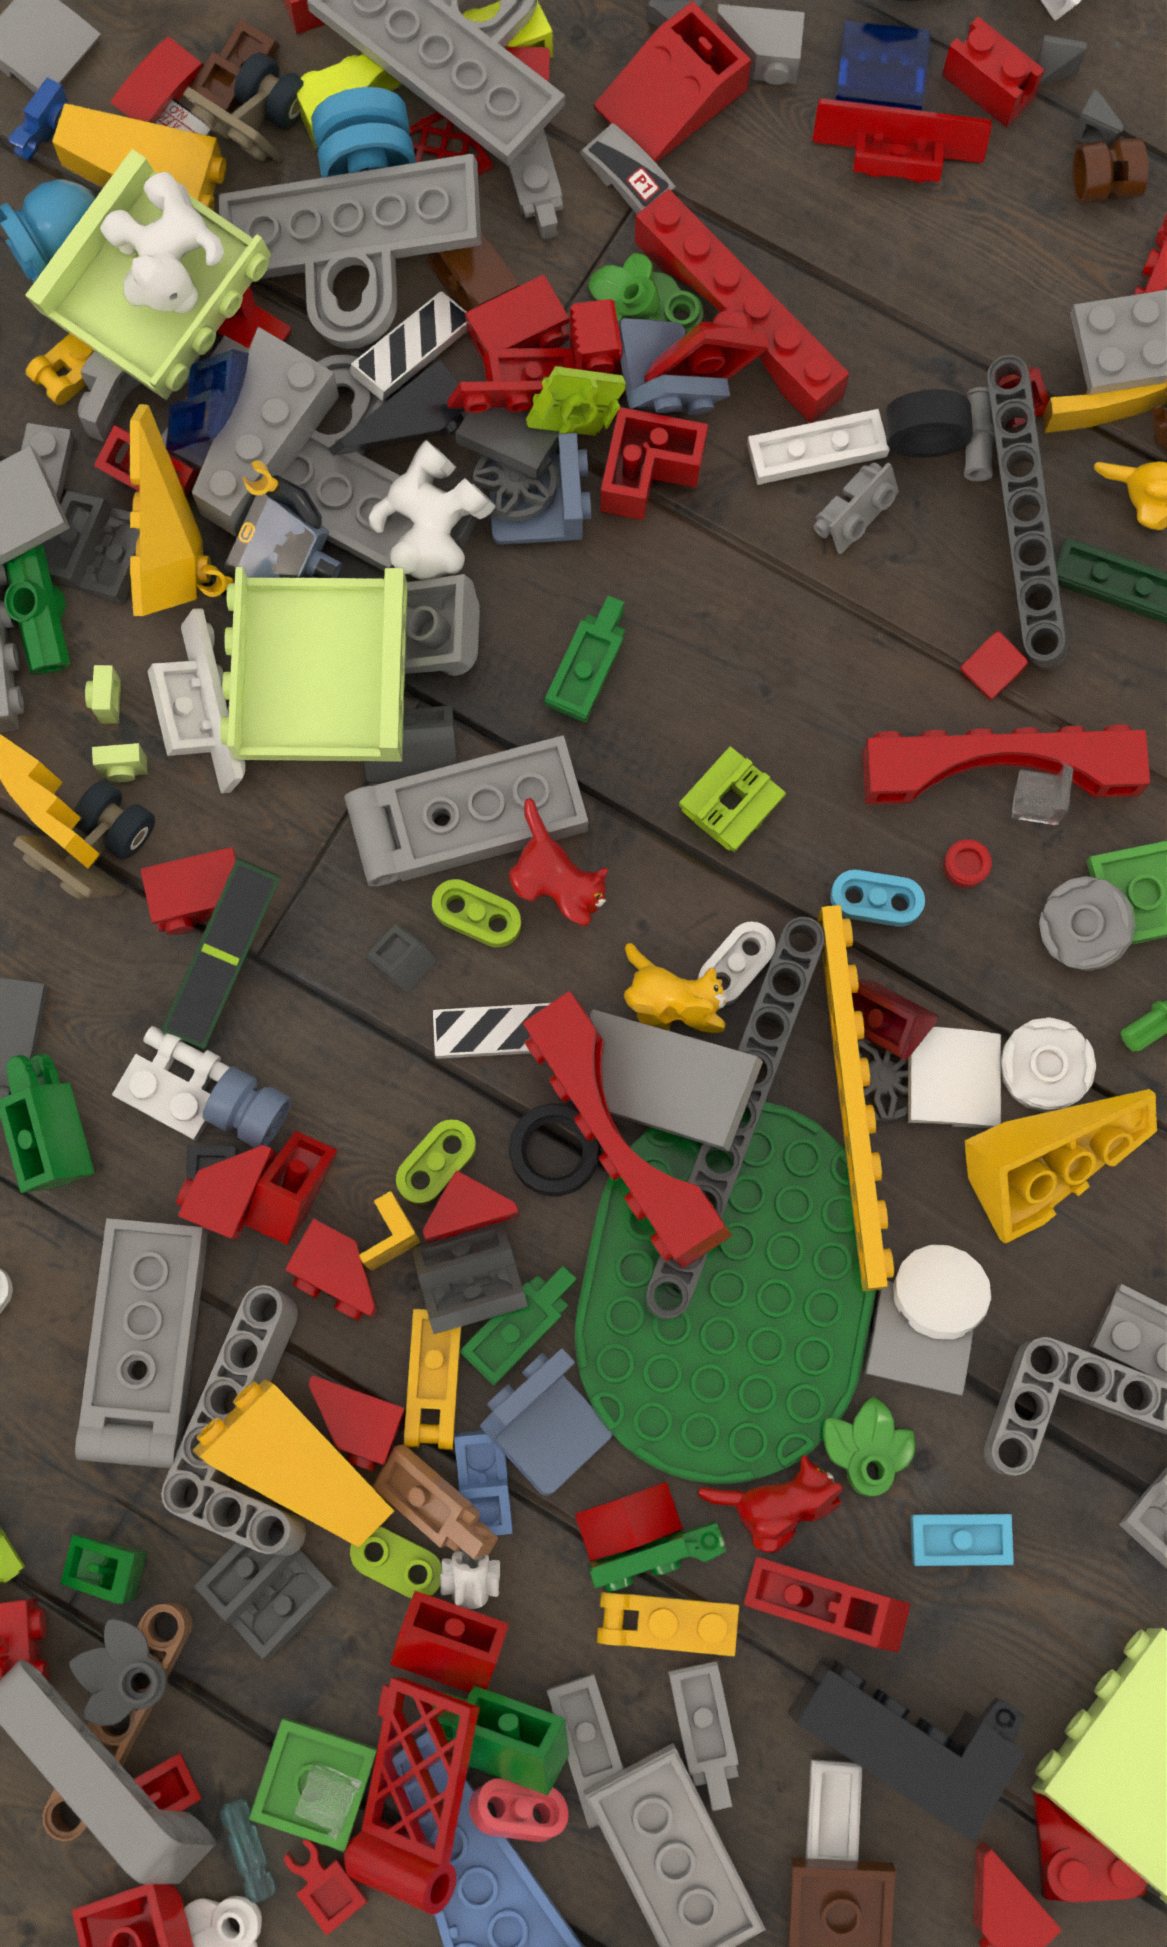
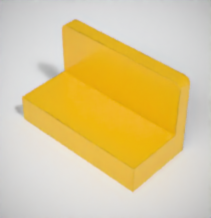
[359,1191,421,1271]

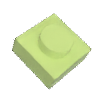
[85,665,121,724]
[92,743,148,783]

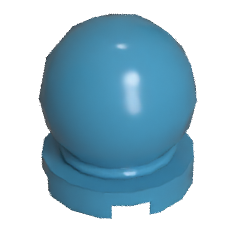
[0,179,96,283]

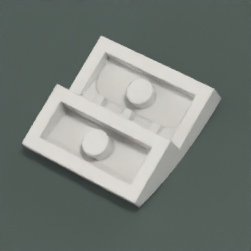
[908,1027,1001,1128]

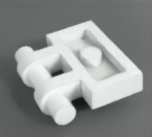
[112,1026,230,1142]

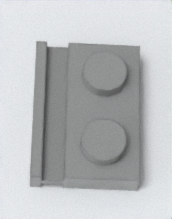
[1089,1284,1167,1382]

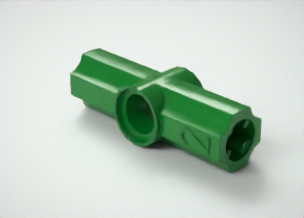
[4,543,71,675]

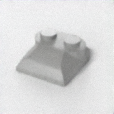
[405,574,480,676]

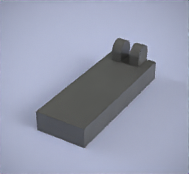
[0,978,48,1099]

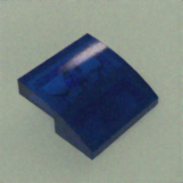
[836,20,930,111]
[166,349,249,452]

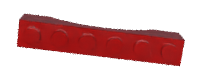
[634,189,850,423]
[862,724,1150,804]
[522,991,732,1268]

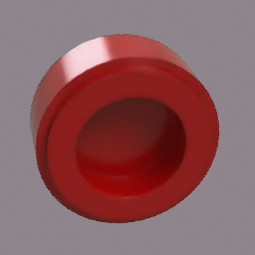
[943,839,992,888]

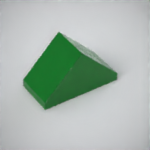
[60,1535,148,1604]

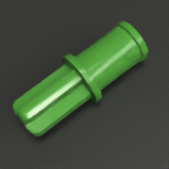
[1121,1000,1167,1052]

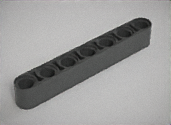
[987,355,1068,670]

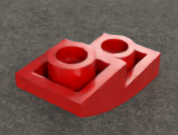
[110,36,204,124]

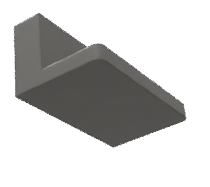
[364,705,457,783]

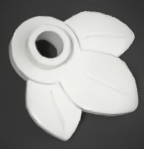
[184,1896,262,1947]

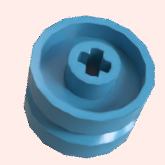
[311,87,416,178]

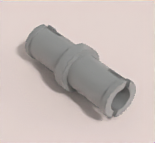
[964,387,996,482]

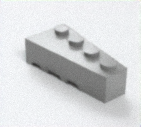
[192,327,339,537]

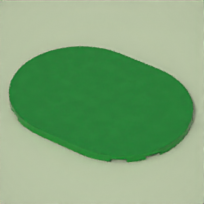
[575,1101,882,1484]

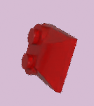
[644,309,770,382]
[1033,1791,1147,1902]
[71,1884,194,1947]

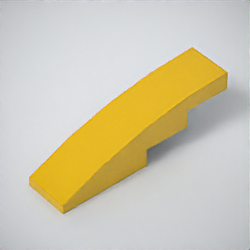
[1042,383,1167,433]
[0,734,99,868]

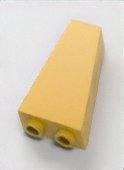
[52,103,226,211]
[192,1379,394,1547]

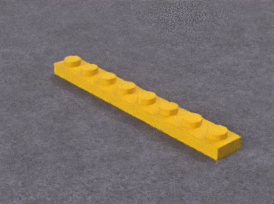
[817,905,894,1292]

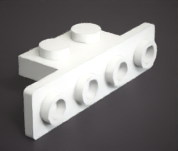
[147,608,245,793]

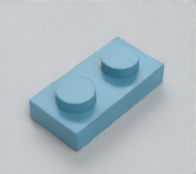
[910,1514,1014,1566]

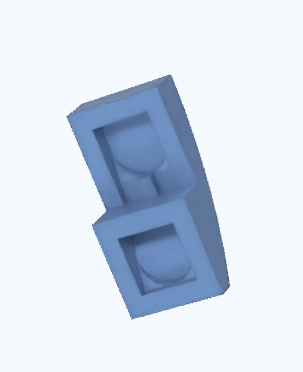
[454,1430,513,1535]

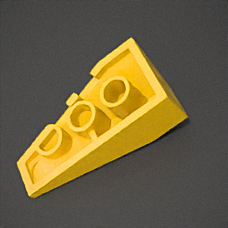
[130,404,211,616]
[965,1089,1157,1244]

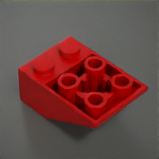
[594,1,751,163]

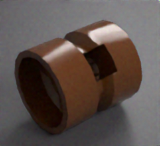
[1072,137,1148,203]

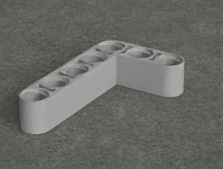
[161,1285,306,1556]
[983,1337,1167,1476]
[0,1659,216,1884]

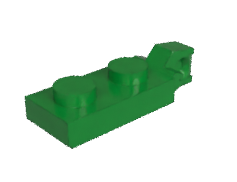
[544,595,626,723]
[459,1265,577,1386]
[587,1521,726,1592]

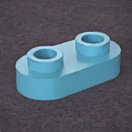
[830,870,925,927]

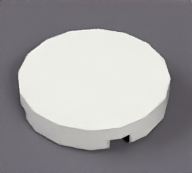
[1001,1017,1096,1113]
[893,1245,991,1340]

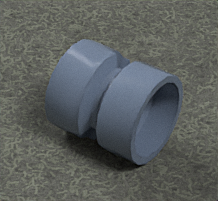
[202,1066,292,1148]

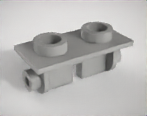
[813,463,899,554]

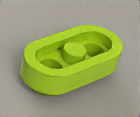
[432,879,521,948]
[396,1119,476,1205]
[350,1526,442,1599]

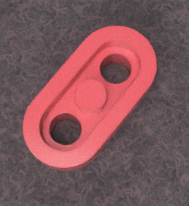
[469,1779,569,1842]

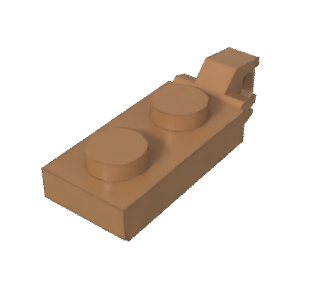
[373,1444,498,1560]

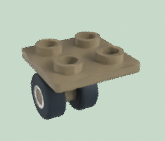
[183,52,304,164]
[13,780,155,900]

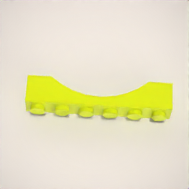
[297,0,553,149]

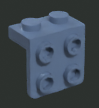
[618,318,730,415]
[488,433,591,545]
[480,1348,612,1496]

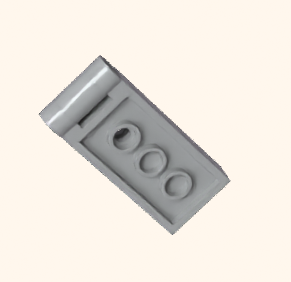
[344,735,589,886]
[75,1218,209,1469]

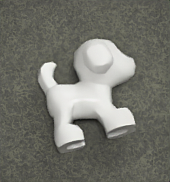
[100,172,224,314]
[368,440,496,580]

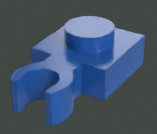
[9,77,69,161]

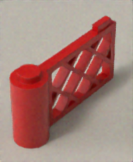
[344,1677,479,1915]

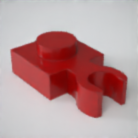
[284,1838,369,1936]

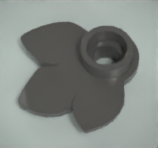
[69,1619,167,1726]

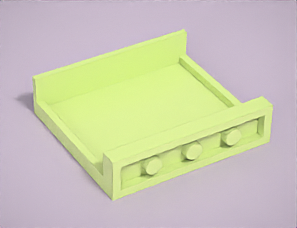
[25,149,271,400]
[220,567,408,762]
[1032,1628,1167,1904]

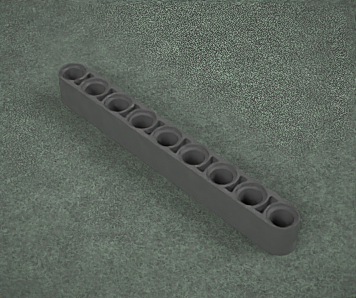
[645,916,825,1321]

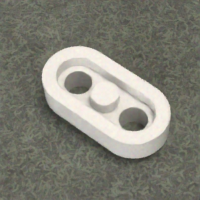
[698,922,776,1006]

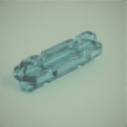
[219,1799,275,1903]

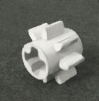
[440,1549,500,1609]

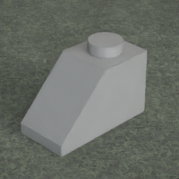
[716,4,805,85]

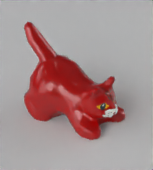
[509,798,608,926]
[698,1455,844,1553]

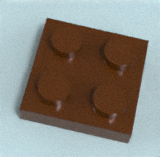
[787,1858,896,1947]

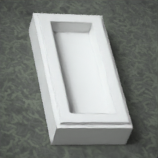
[806,1758,862,1861]

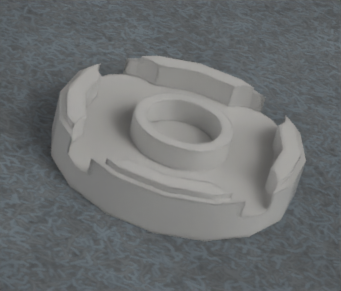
[1039,876,1136,971]

